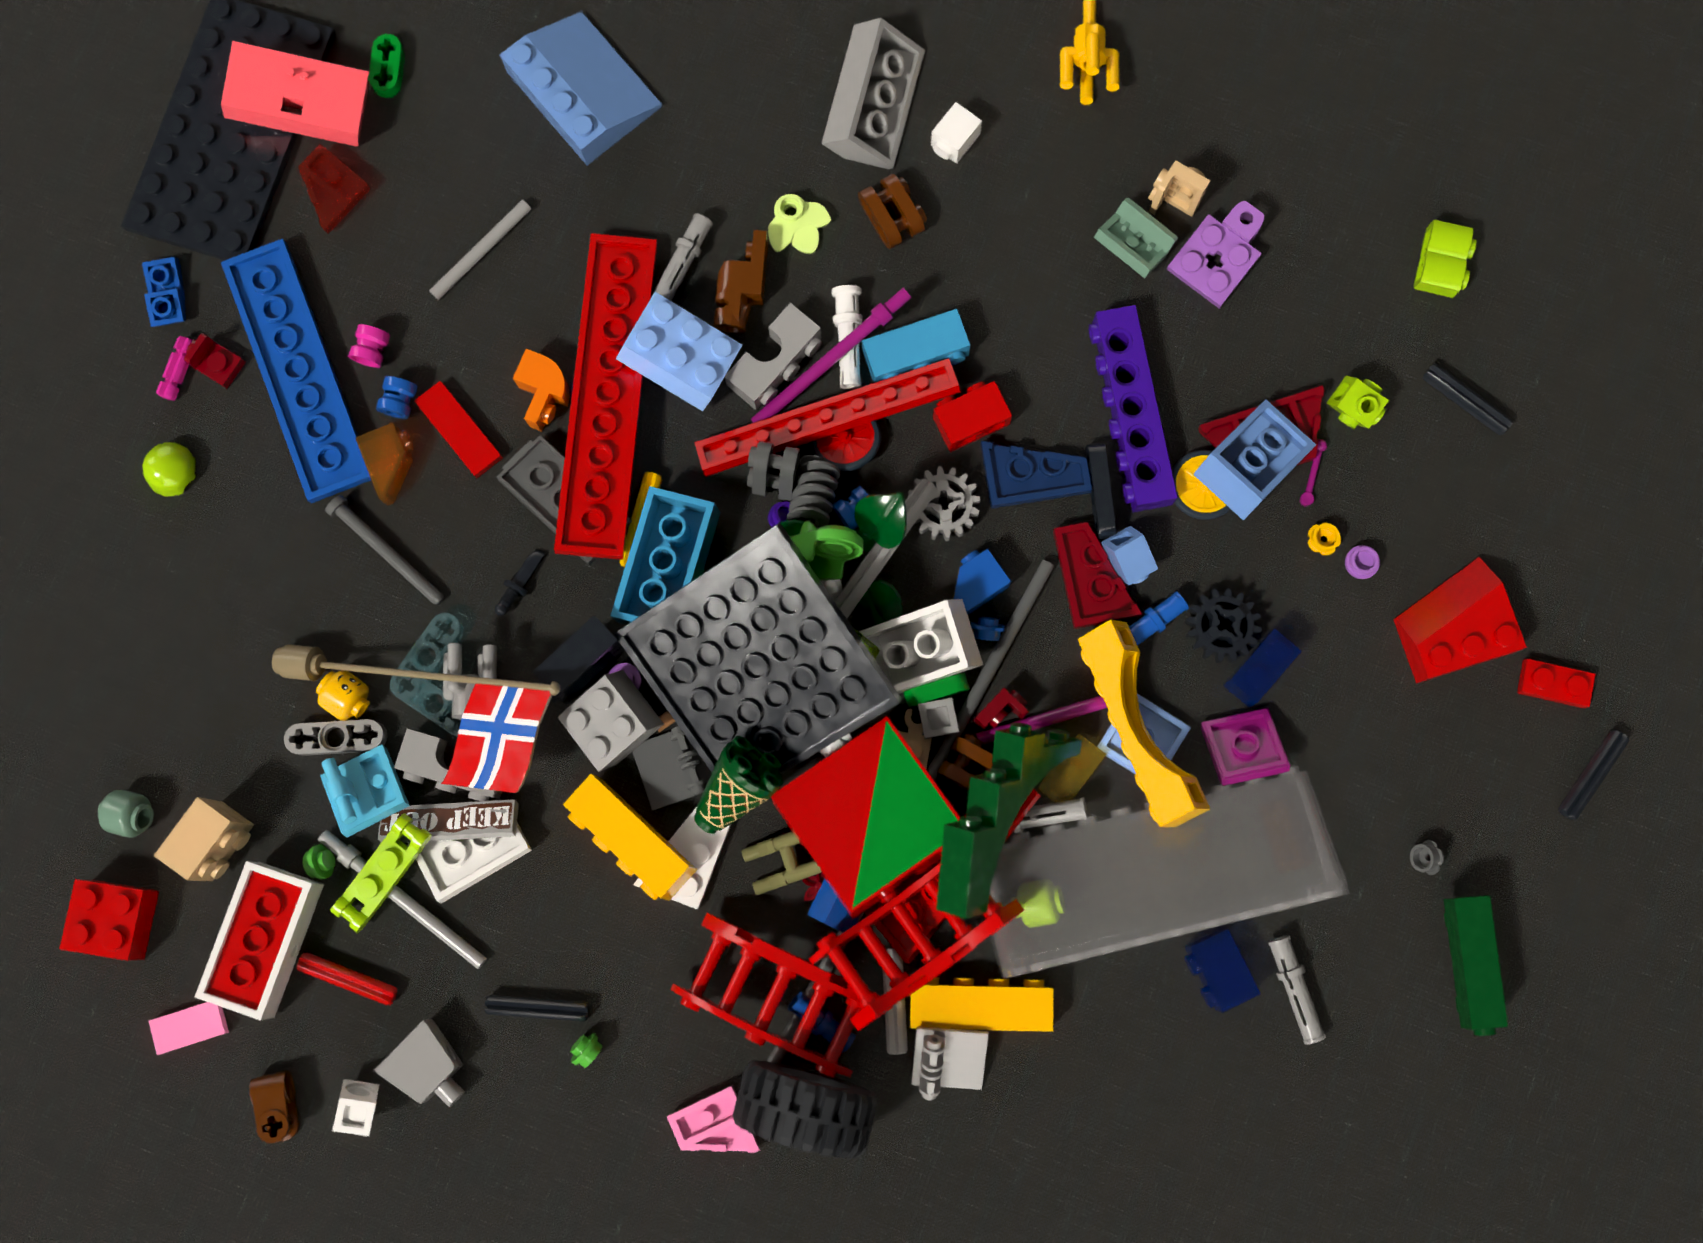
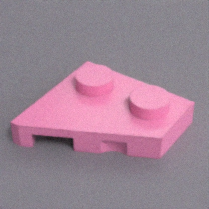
[667,1085,760,1153]

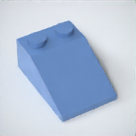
[1193,400,1316,521]

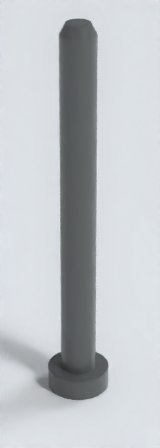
[325,495,444,605]

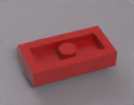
[1517,659,1595,709]

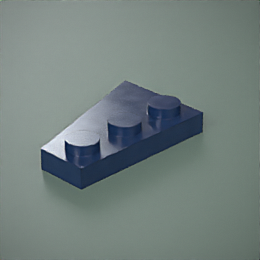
[980,441,1092,509]

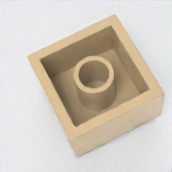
[154,797,254,881]

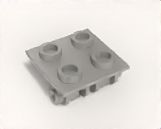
[912,1027,988,1100]

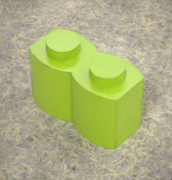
[1414,219,1476,298]

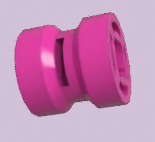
[348,324,390,368]

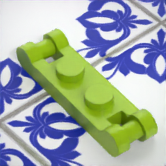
[330,813,432,933]

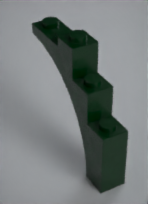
[936,723,1082,919]

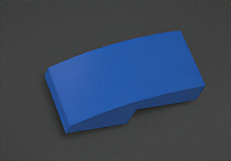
[142,257,186,327]

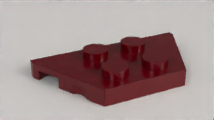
[1198,385,1324,465]

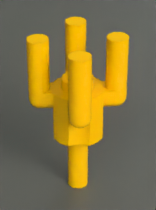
[1060,0,1119,105]

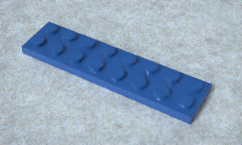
[221,238,374,504]

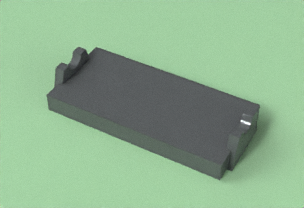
[497,435,632,566]

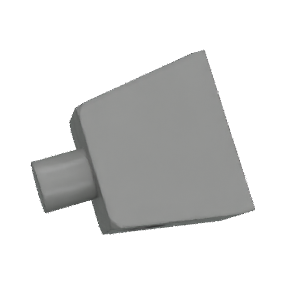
[375,1019,465,1107]

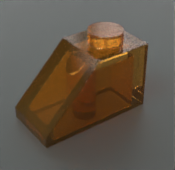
[355,422,414,506]

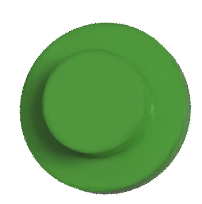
[303,844,335,880]
[570,1033,603,1068]

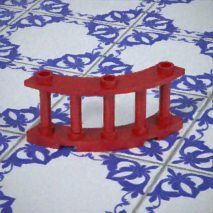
[809,853,1025,1031]
[670,913,880,1078]

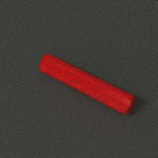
[296,953,398,1005]

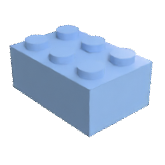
[616,292,742,411]

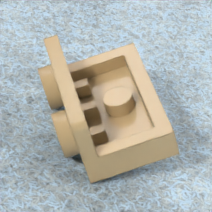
[1148,160,1210,217]

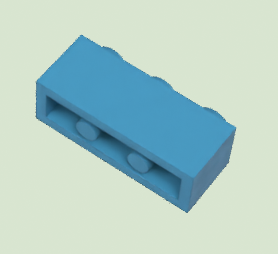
[862,309,970,383]

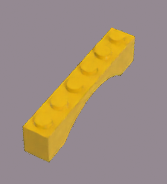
[1078,619,1210,827]

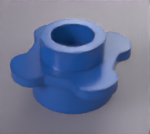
[971,617,1005,641]

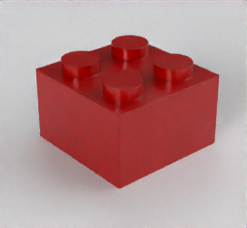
[59,879,159,961]

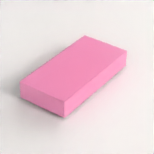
[148,1002,229,1055]

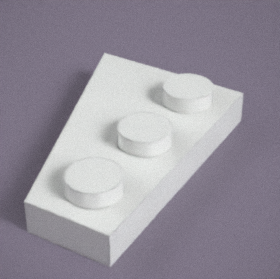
[407,822,532,903]

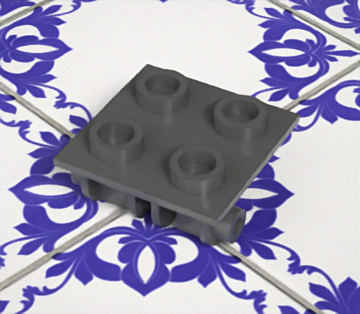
[632,726,712,811]

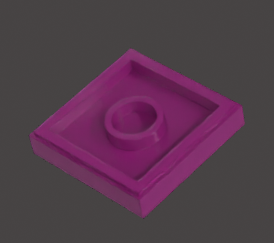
[1201,708,1290,786]

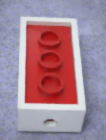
[195,861,324,1020]

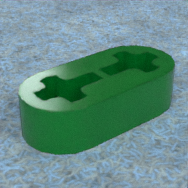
[369,34,405,98]
[903,673,970,708]

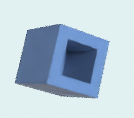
[1101,526,1158,585]

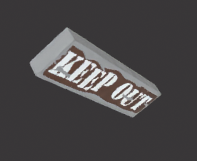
[378,799,519,843]

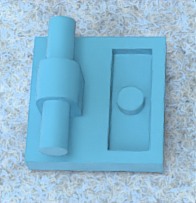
[320,744,409,837]

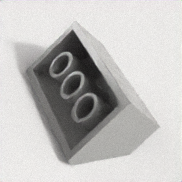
[822,18,925,169]

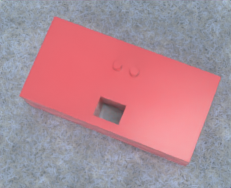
[221,41,369,147]

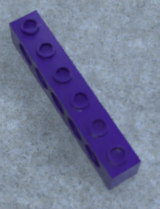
[1089,305,1178,512]

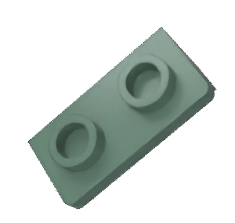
[1094,198,1178,278]

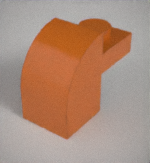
[513,349,570,432]

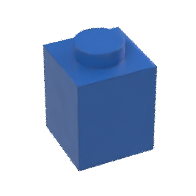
[807,878,862,933]

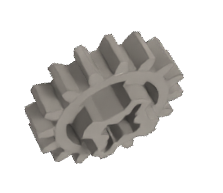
[908,466,980,541]

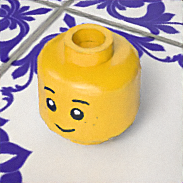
[316,670,370,721]

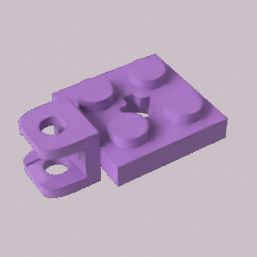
[1167,201,1264,309]

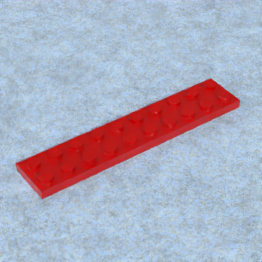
[554,233,657,560]

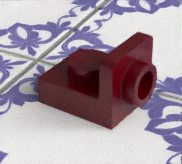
[184,333,246,389]
[974,688,1029,731]

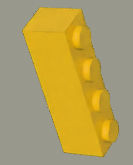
[563,773,698,901]
[910,977,1053,1032]

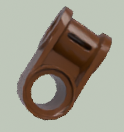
[249,1070,299,1143]

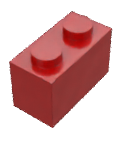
[933,381,1012,452]

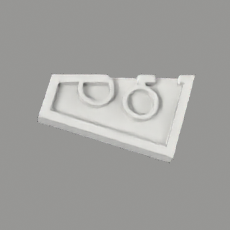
[633,807,731,910]

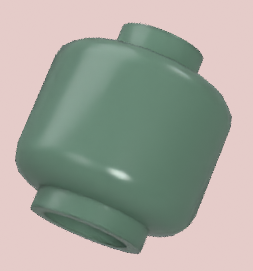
[98,789,154,838]

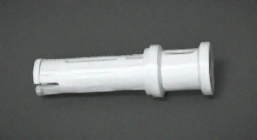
[832,285,863,389]

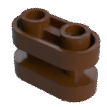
[858,174,927,249]
[937,734,993,792]

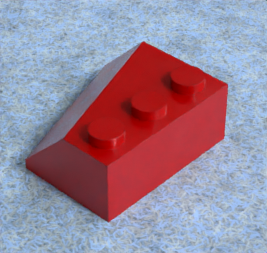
[1393,557,1527,684]

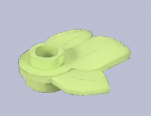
[768,194,831,254]

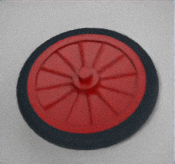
[811,420,881,471]

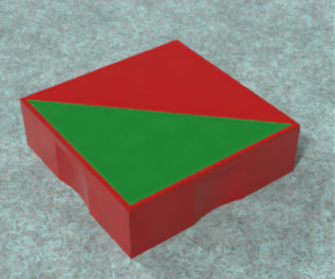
[771,716,960,919]

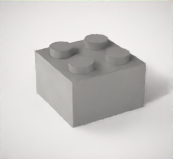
[558,670,664,772]

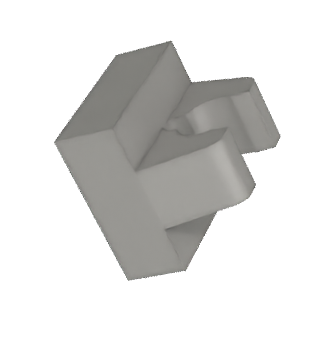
[918,698,959,739]

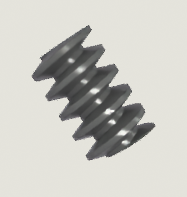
[787,455,841,528]

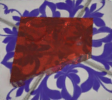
[298,144,371,234]

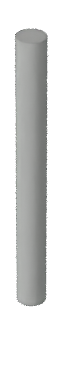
[429,200,531,300]

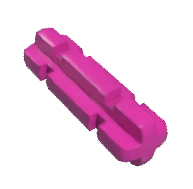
[156,336,193,401]

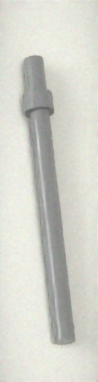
[318,830,487,969]

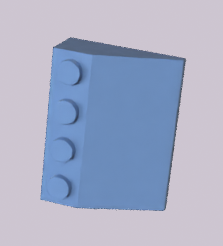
[500,12,662,165]

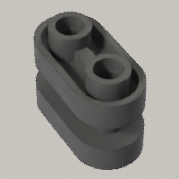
[747,441,800,502]

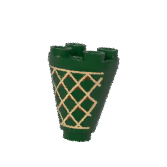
[694,736,783,834]

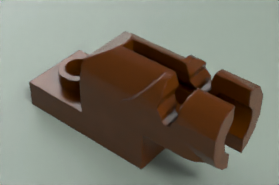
[713,230,769,335]

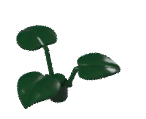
[773,492,907,626]

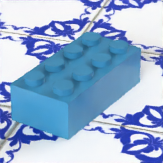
[610,486,721,625]

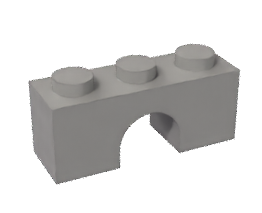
[725,303,822,411]
[394,729,502,802]

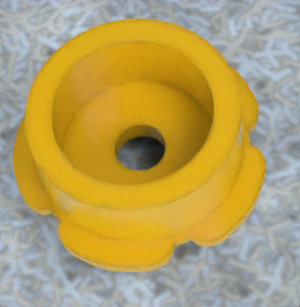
[1308,522,1341,555]

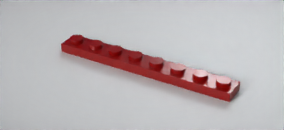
[694,358,960,476]

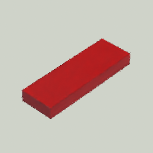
[414,381,503,478]

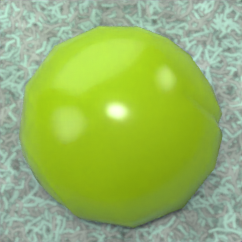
[142,442,196,497]

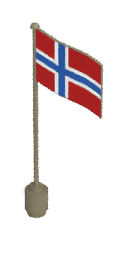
[272,644,560,793]

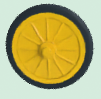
[1172,450,1231,520]

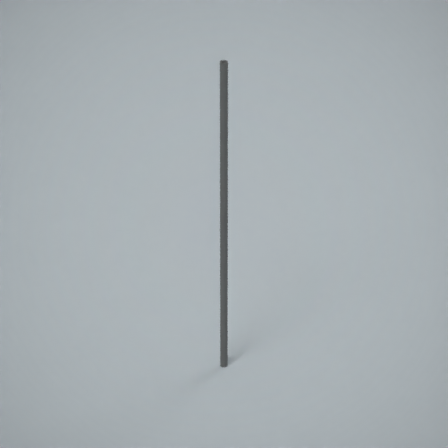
[767,560,1054,1063]

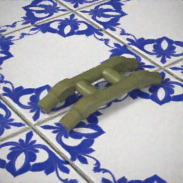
[741,831,822,895]

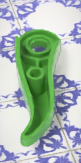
[790,521,864,581]

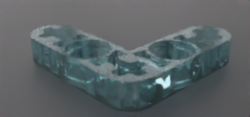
[390,613,463,737]

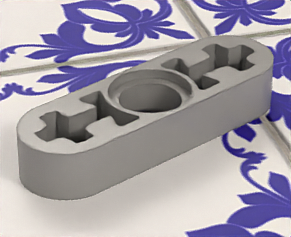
[284,719,387,756]

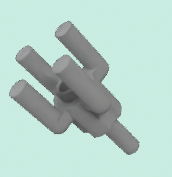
[443,643,497,721]

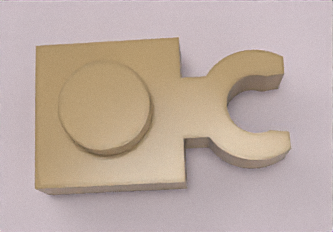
[898,709,932,769]

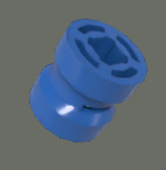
[376,376,418,419]
[832,486,868,530]

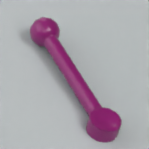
[1299,439,1327,506]

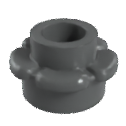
[1410,840,1444,875]

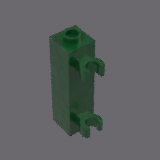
[1443,896,1508,1036]

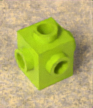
[1326,375,1389,429]

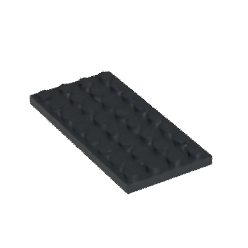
[121,0,336,261]

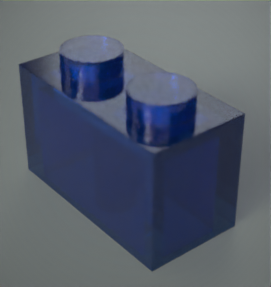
[1223,629,1301,707]
[1184,929,1261,1013]

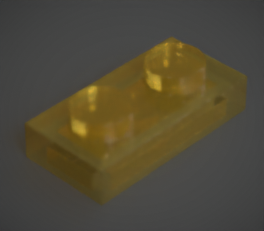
[1037,734,1106,803]

